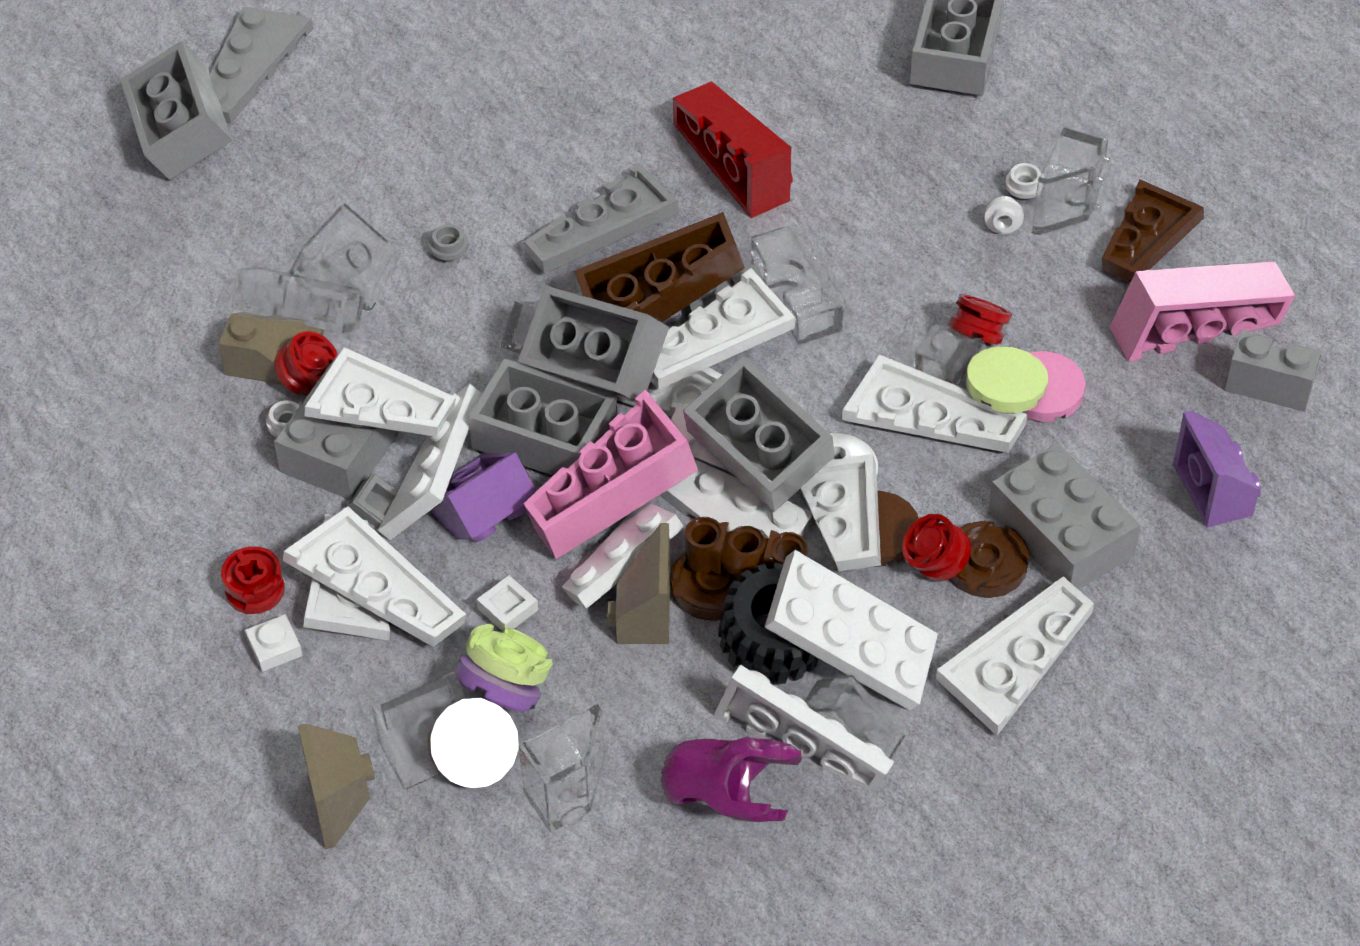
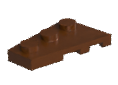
[1102,179,1204,283]

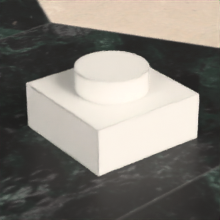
[477,575,538,632]
[245,614,303,672]

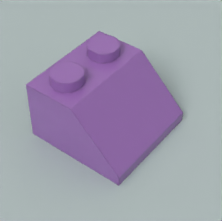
[1173,411,1261,528]
[430,452,537,542]

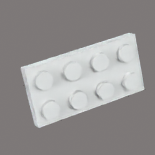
[765,550,938,711]

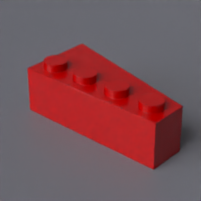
[673,81,793,218]

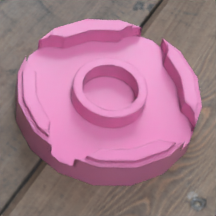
[1023,351,1086,422]

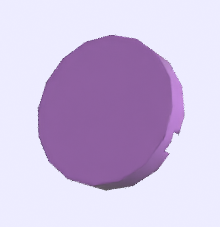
[454,656,541,712]

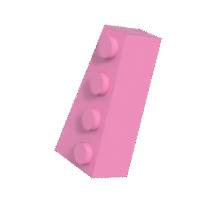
[1109,262,1295,362]
[523,389,698,559]

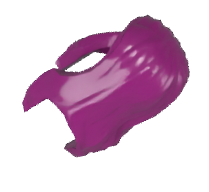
[661,736,802,822]

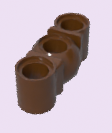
[685,517,808,578]

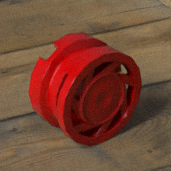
[948,294,1012,345]
[274,331,338,396]
[902,514,971,581]
[221,546,285,614]

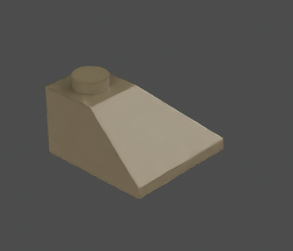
[218,311,325,385]
[608,523,671,644]
[298,724,375,849]

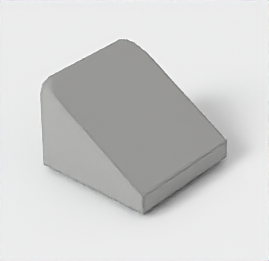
[345,472,398,527]

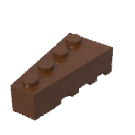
[574,212,745,322]

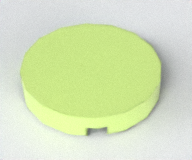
[966,346,1048,413]
[465,624,553,686]

